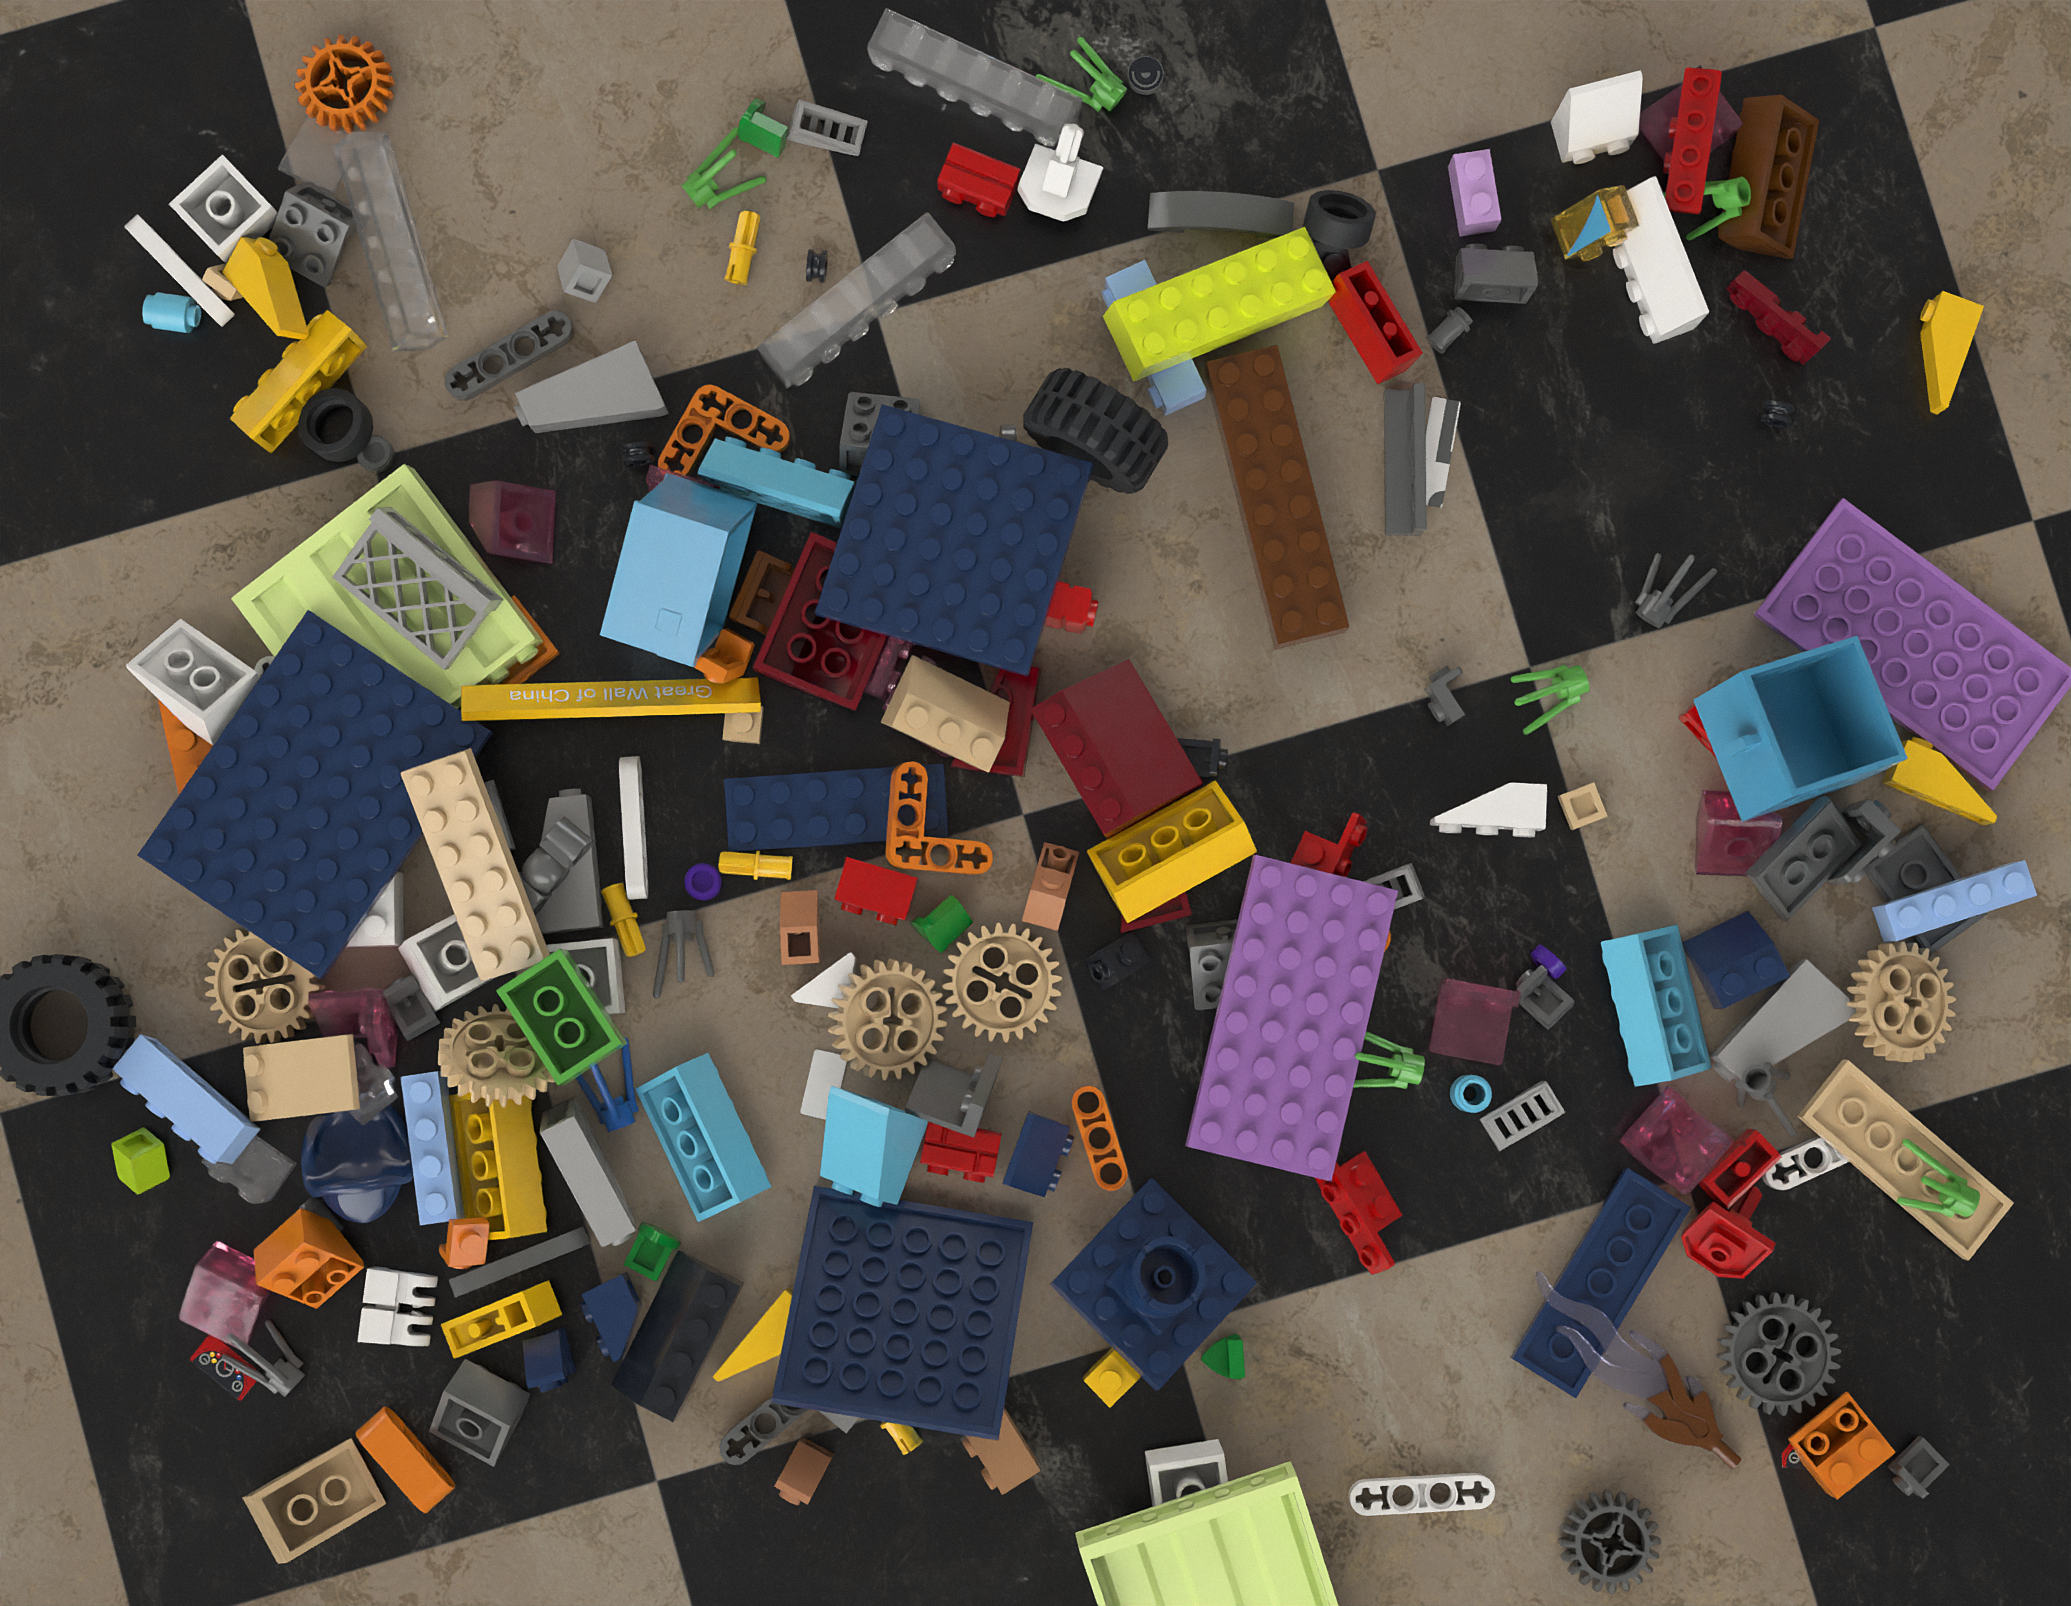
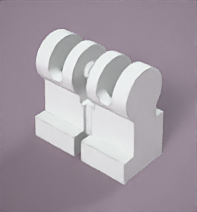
[358,1266,438,1346]

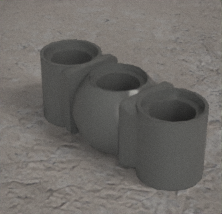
[518,816,594,915]

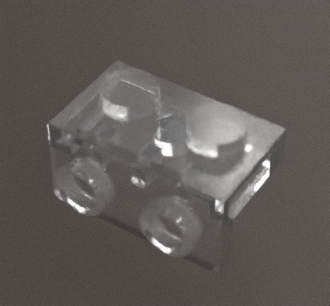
[348,1043,398,1126]
[202,1135,297,1204]

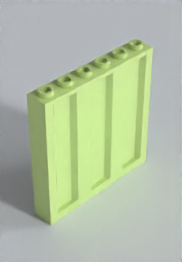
[231,464,544,708]
[1075,1461,1338,1606]

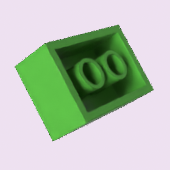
[496,949,628,1086]

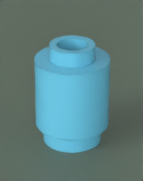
[143,292,201,333]
[1450,1075,1492,1113]

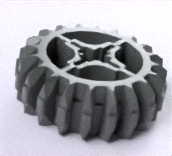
[1558,1489,1661,1594]

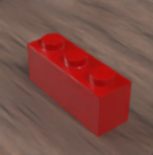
[1328,261,1423,385]

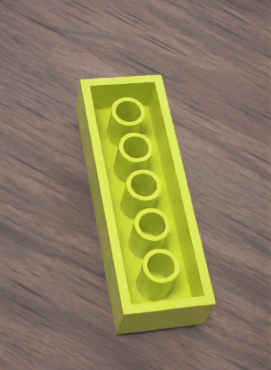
[1103,227,1336,382]

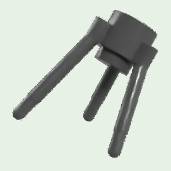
[1635,553,1717,628]
[653,910,714,998]
[1735,1062,1797,1137]
[221,1320,305,1397]

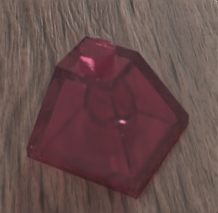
[468,480,556,564]
[1695,790,1783,877]

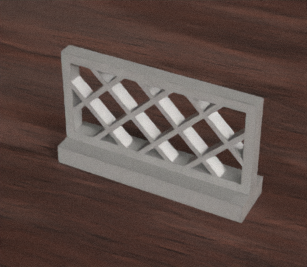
[332,507,504,670]

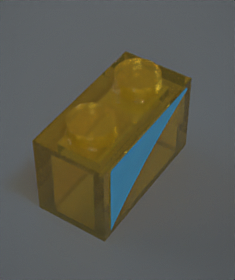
[1550,185,1640,261]

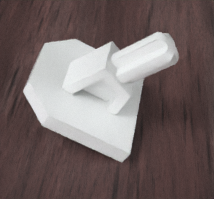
[1017,123,1103,222]

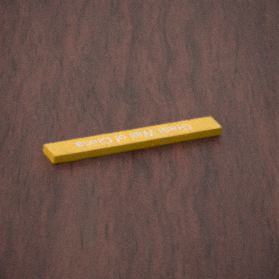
[461,677,761,721]

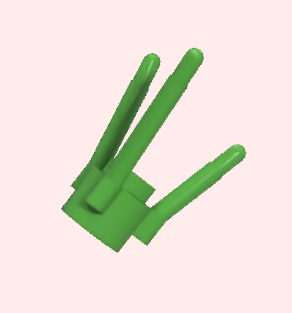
[1035,37,1127,112]
[681,127,766,209]
[1662,177,1751,240]
[1511,665,1590,735]
[1353,1031,1425,1089]
[1897,1138,1980,1218]

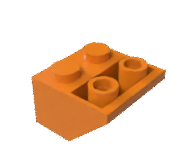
[254,1208,364,1309]
[1788,1392,1896,1500]

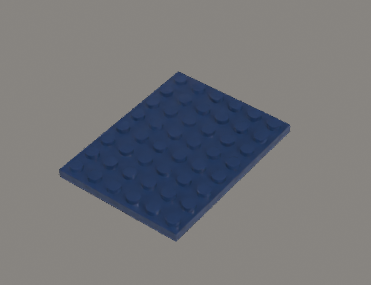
[137,610,493,980]

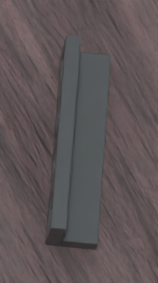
[1383,383,1427,536]

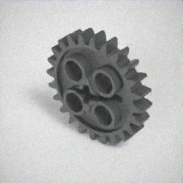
[1716,1292,1841,1416]

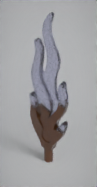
[1535,1271,1741,1469]

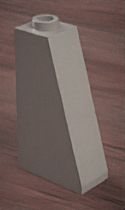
[514,340,669,433]
[535,789,604,934]
[1709,959,1856,1082]
[540,1096,636,1247]

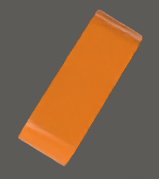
[1071,1085,1128,1191]
[356,1406,455,1513]

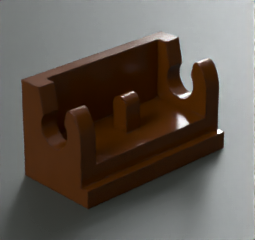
[729,550,795,636]

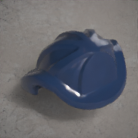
[301,1096,413,1223]

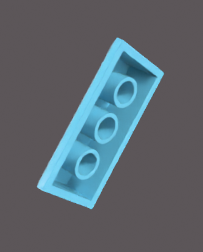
[697,437,856,529]
[1601,925,1712,1087]
[635,1053,772,1222]

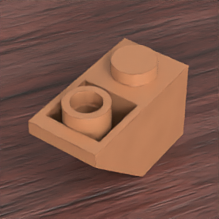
[1022,842,1079,931]
[780,890,822,966]
[774,1436,834,1505]

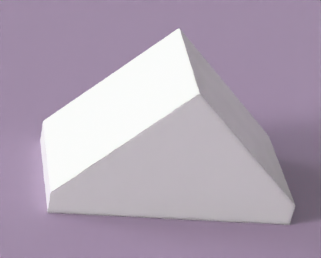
[791,952,857,1009]

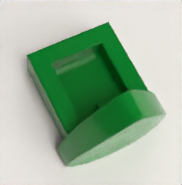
[738,98,788,158]
[909,895,974,953]
[623,1222,681,1281]
[1201,1334,1245,1380]

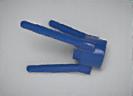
[576,1037,639,1132]

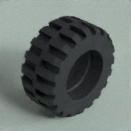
[1023,368,1168,494]
[0,954,136,1096]

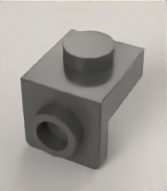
[1424,666,1465,726]
[1516,965,1574,1030]
[380,976,440,1041]
[1887,1436,1950,1499]

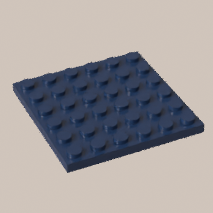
[815,404,1094,676]
[772,1186,1033,1441]

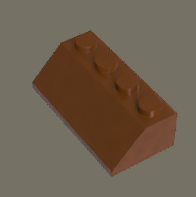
[1718,95,1819,259]

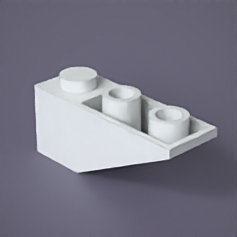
[1430,783,1547,837]

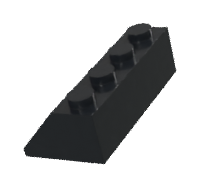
[611,1250,744,1422]

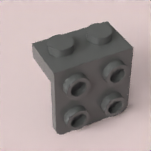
[1827,799,1901,885]

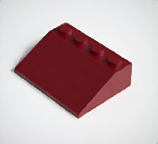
[753,532,887,711]
[1030,659,1203,839]

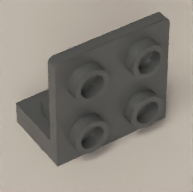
[269,182,368,287]
[839,392,920,476]
[1185,919,1238,1010]
[905,1053,1003,1137]

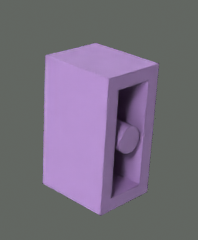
[1448,149,1502,236]

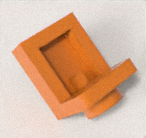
[694,628,755,684]
[439,1217,490,1269]

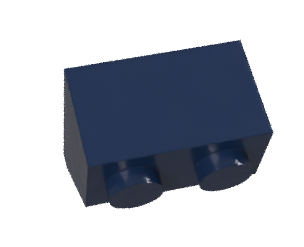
[1682,911,1790,1009]
[1002,1111,1075,1198]

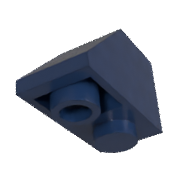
[580,1272,643,1362]
[523,1327,576,1392]

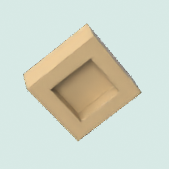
[202,263,243,301]
[723,706,764,744]
[1557,782,1607,830]

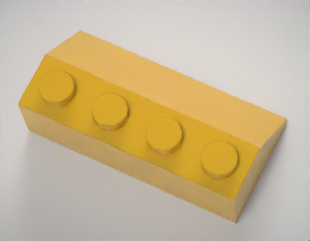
[230,310,368,454]
[1087,780,1257,923]
[449,1092,547,1240]

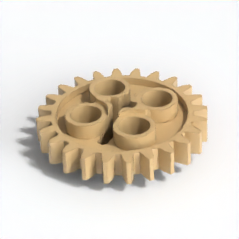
[942,923,1062,1043]
[205,929,325,1043]
[1847,941,1956,1062]
[828,959,947,1080]
[438,1004,554,1107]

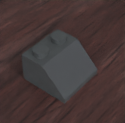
[1454,244,1538,304]
[429,1359,530,1467]

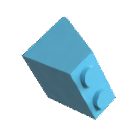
[820,1086,928,1207]

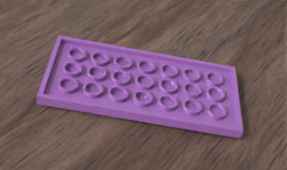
[1753,498,2071,791]
[1185,855,1398,1181]

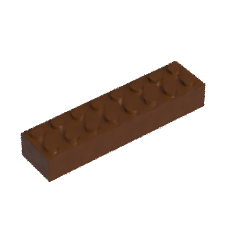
[1204,345,1350,650]

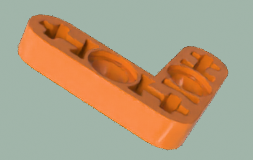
[658,385,791,479]
[886,761,993,875]

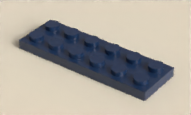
[724,764,949,852]
[1510,1167,1691,1398]

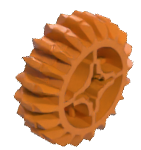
[295,34,395,134]

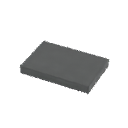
[1746,794,1862,922]
[1866,824,1988,956]

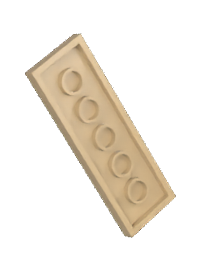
[400,748,550,981]
[1797,1059,2014,1261]

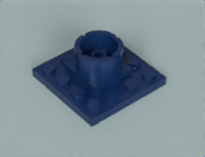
[1050,1177,1257,1391]

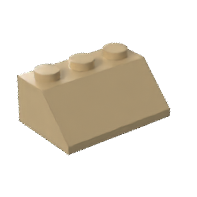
[881,655,1010,772]

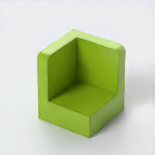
[111,1127,170,1195]

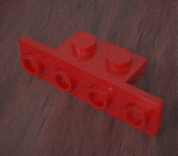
[1663,67,1722,214]
[1291,812,1367,878]
[1314,1151,1402,1275]

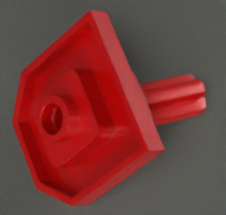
[1681,1186,1776,1278]

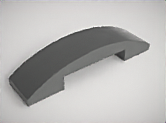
[1148,191,1294,239]

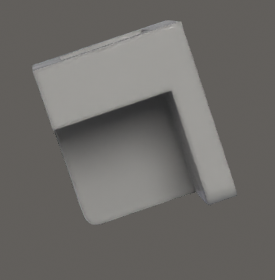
[557,239,612,303]

